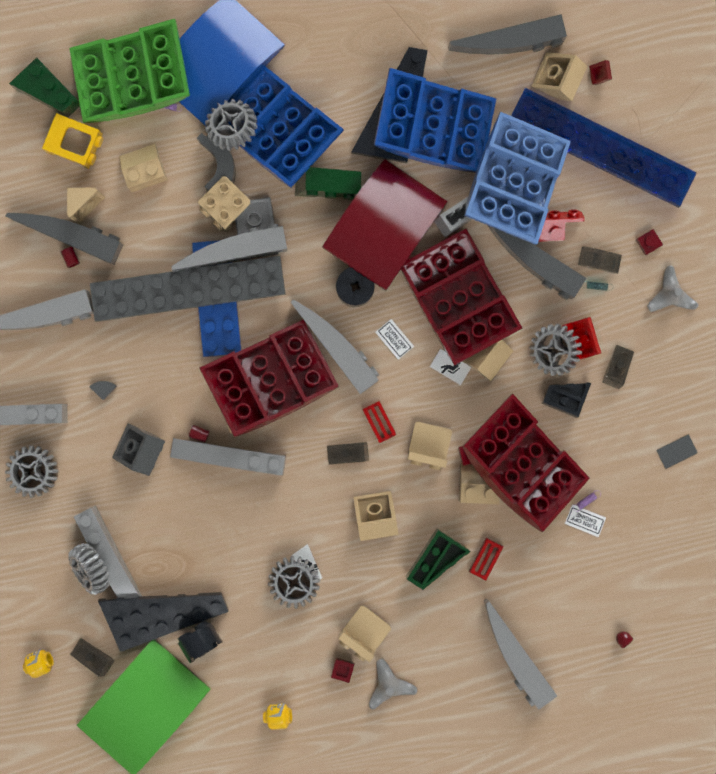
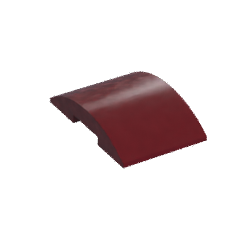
[322,159,448,291]
[401,228,523,366]
[199,319,339,437]
[462,394,590,532]

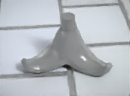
[647,266,698,312]
[369,659,417,710]

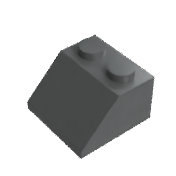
[112,423,165,476]

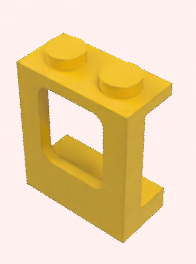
[42,113,103,169]

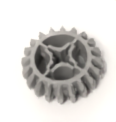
[205,99,257,151]
[529,324,582,376]
[5,446,59,498]
[68,543,110,595]
[268,556,320,609]

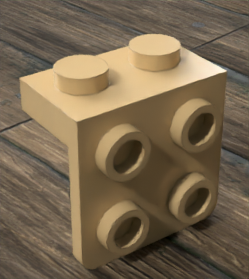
[197,176,251,232]
[407,422,452,470]
[338,605,391,663]

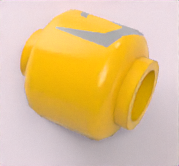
[23,649,54,678]
[263,703,292,730]

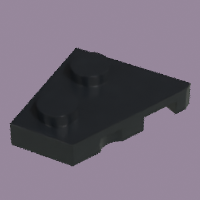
[542,382,591,418]

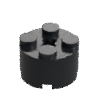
[336,267,375,308]
[177,621,223,663]

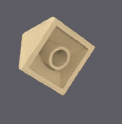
[67,188,106,224]
[463,340,513,381]

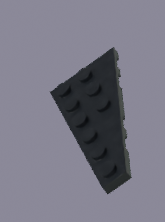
[351,47,428,163]
[98,592,229,652]

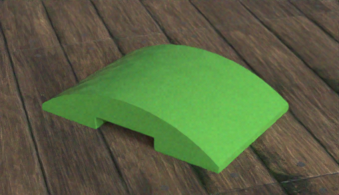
[69,19,190,123]
[76,639,210,774]

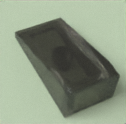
[602,345,634,389]
[327,442,369,465]
[70,638,115,677]

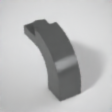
[197,133,236,191]

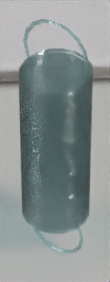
[583,281,614,291]

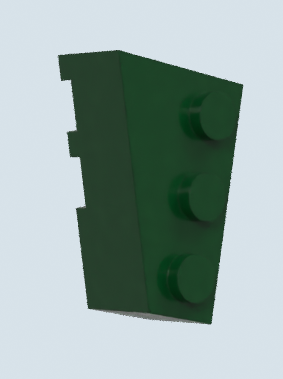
[9,57,80,117]
[295,167,361,200]
[406,528,471,590]

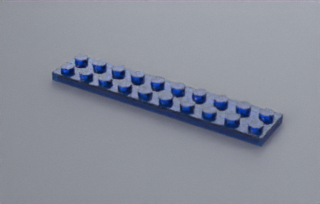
[511,88,697,208]

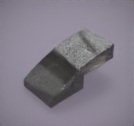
[578,246,622,274]

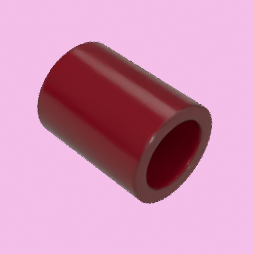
[61,247,80,268]
[189,425,210,443]

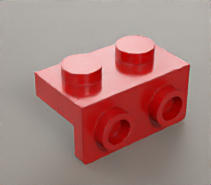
[562,317,601,360]

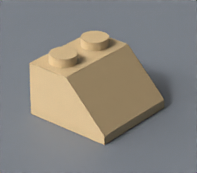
[531,52,588,101]
[119,144,168,192]
[459,463,500,505]
[353,491,398,541]

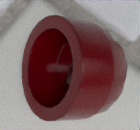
[616,631,634,648]

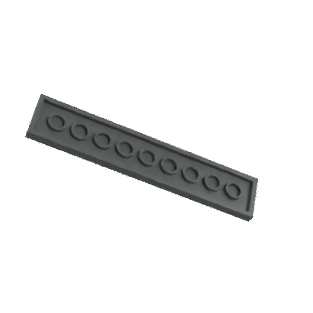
[90,256,286,322]

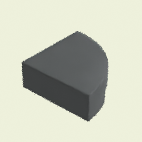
[90,381,117,400]

